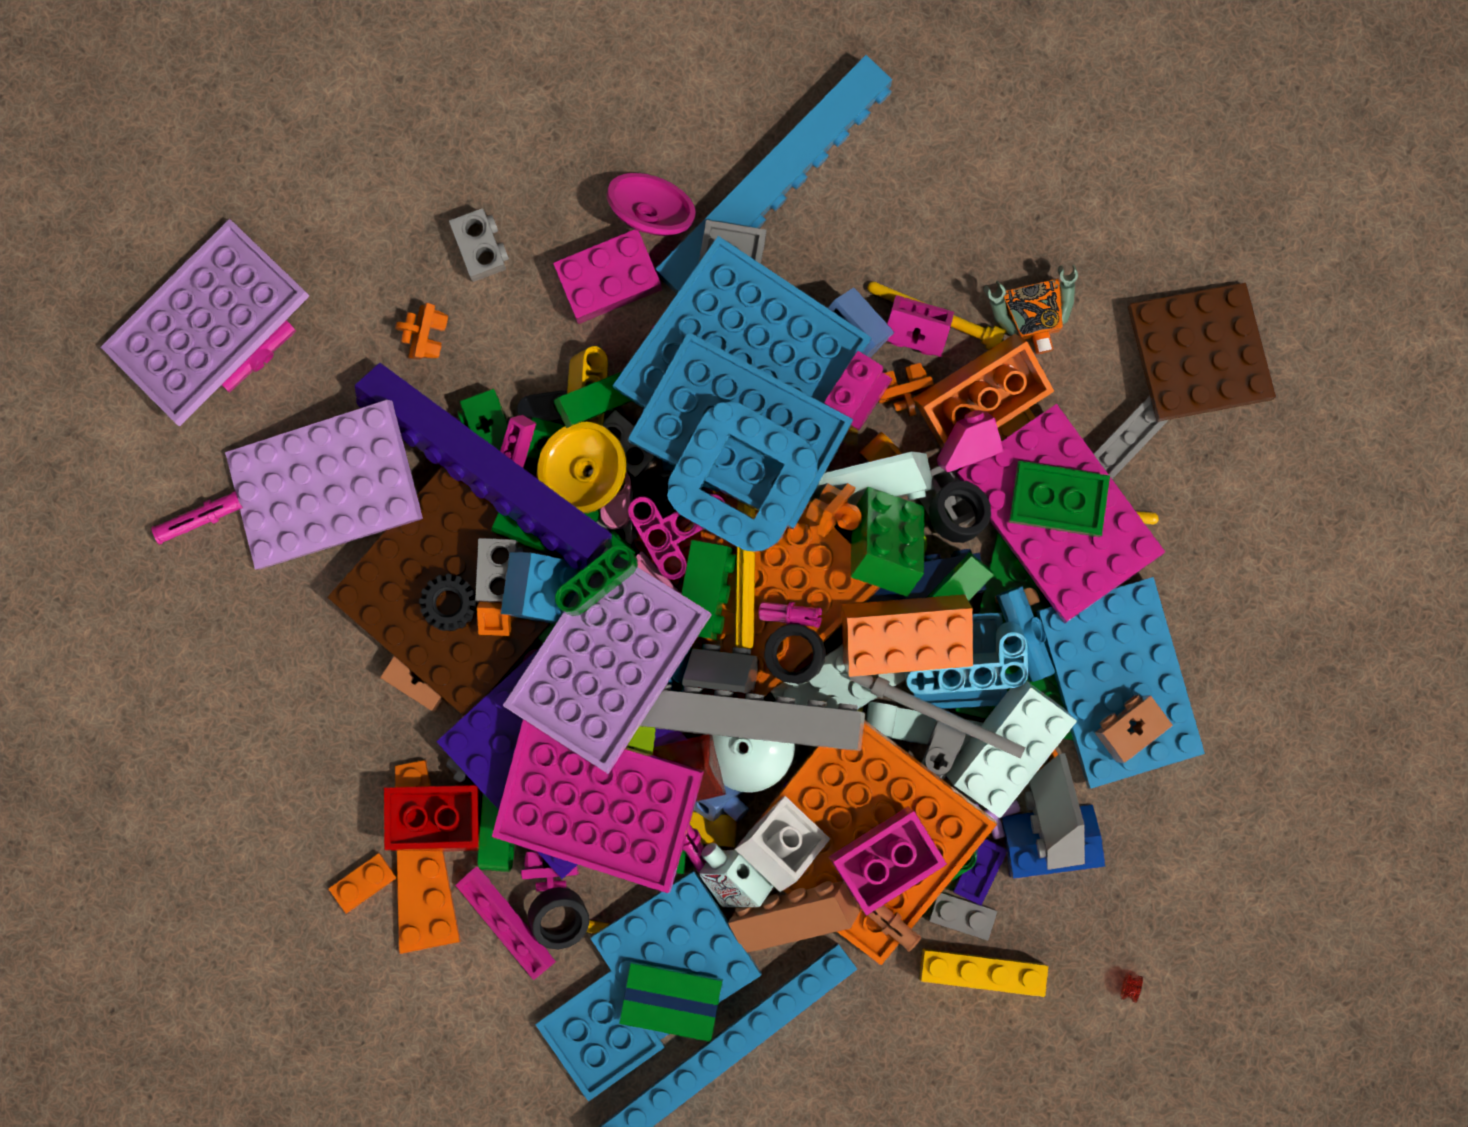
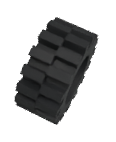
[419,574,477,631]

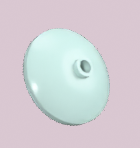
[702,734,795,792]

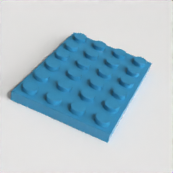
[628,332,853,530]
[1036,577,1205,789]

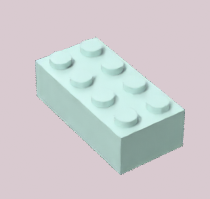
[769,643,906,709]
[946,681,1077,818]

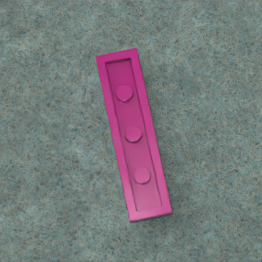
[455,866,556,980]

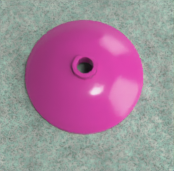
[606,173,696,236]

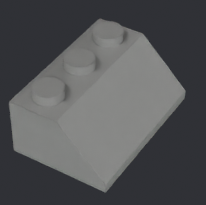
[1025,753,1085,870]

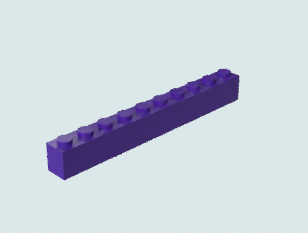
[355,363,612,570]

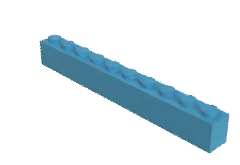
[655,55,892,294]
[598,942,857,1127]

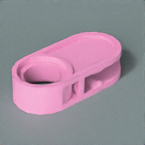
[601,472,631,530]

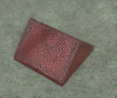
[653,734,726,802]

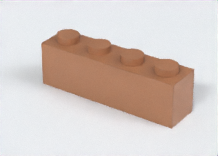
[728,881,860,953]

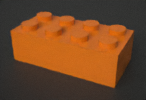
[913,334,1054,448]
[842,594,973,677]

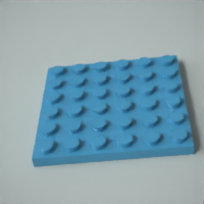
[613,236,872,409]

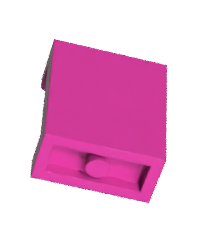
[824,351,892,431]

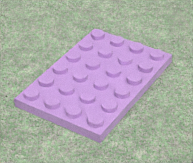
[101,219,309,427]
[225,400,423,569]
[503,548,712,774]

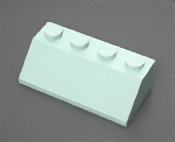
[810,452,934,506]

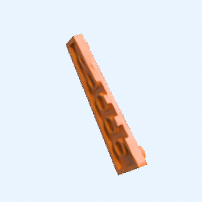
[395,760,461,954]

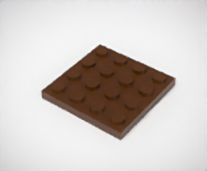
[1128,283,1276,422]

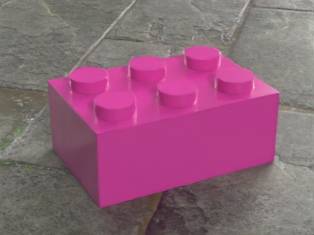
[553,229,662,324]
[829,807,947,916]

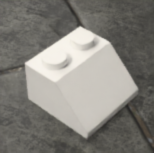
[735,796,830,892]

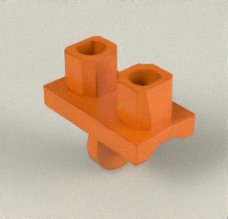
[395,303,448,360]
[879,363,934,417]
[806,483,862,538]

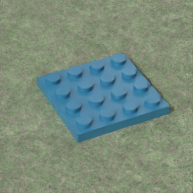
[590,870,762,1040]

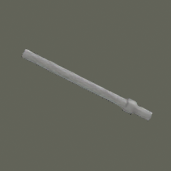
[849,675,1026,759]

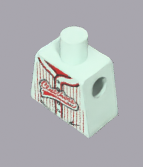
[700,843,774,907]

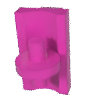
[521,851,579,892]

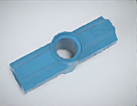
[996,586,1055,682]

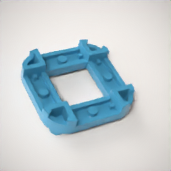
[667,402,818,551]

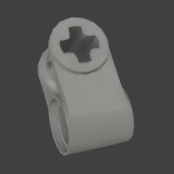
[921,721,966,779]

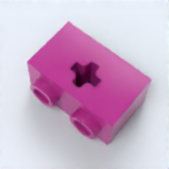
[887,295,954,357]

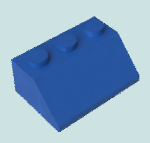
[1002,805,1106,879]

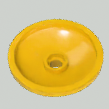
[537,422,626,513]

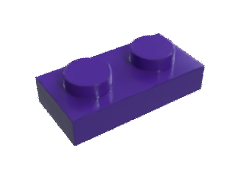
[953,839,1008,906]

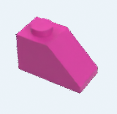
[936,410,1004,473]

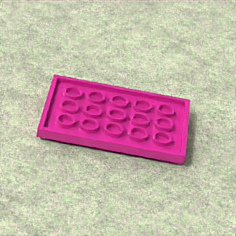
[956,404,1165,623]
[492,719,704,893]

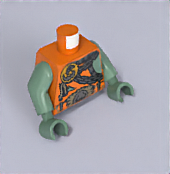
[983,264,1078,354]

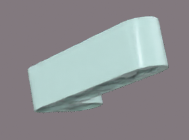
[865,702,983,751]

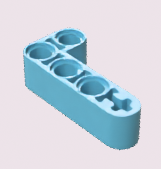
[904,622,1028,694]

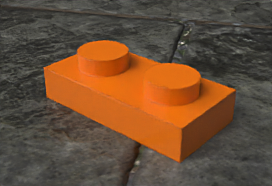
[329,853,397,914]

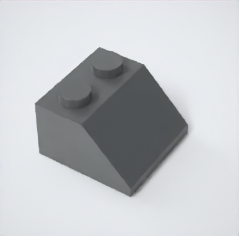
[682,644,759,694]

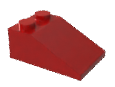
[384,785,479,852]

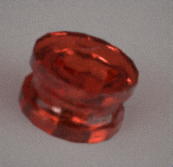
[1120,972,1143,1003]

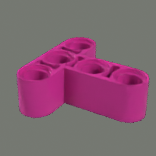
[628,493,725,580]

